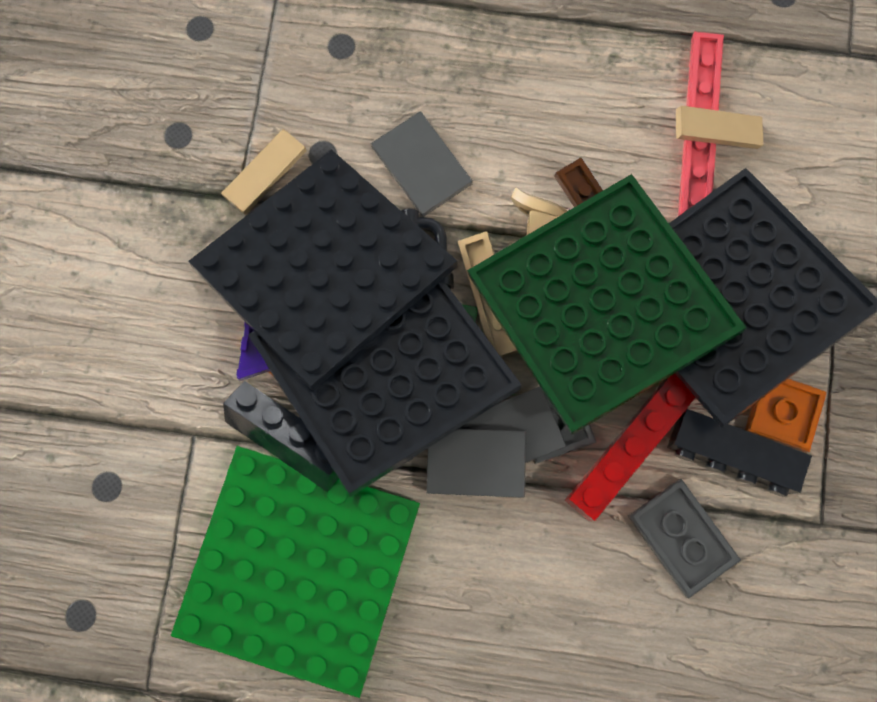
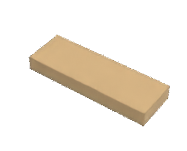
[676,106,763,149]
[221,128,307,215]

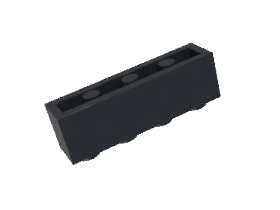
[223,381,339,492]
[667,409,812,497]

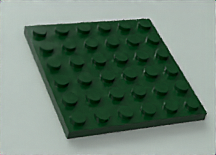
[467,174,746,435]

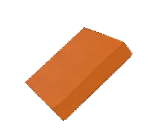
[745,379,827,453]

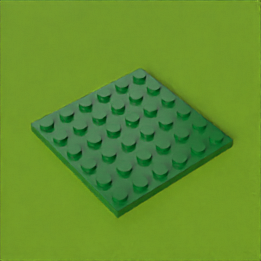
[170,446,420,698]

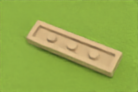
[458,231,518,357]

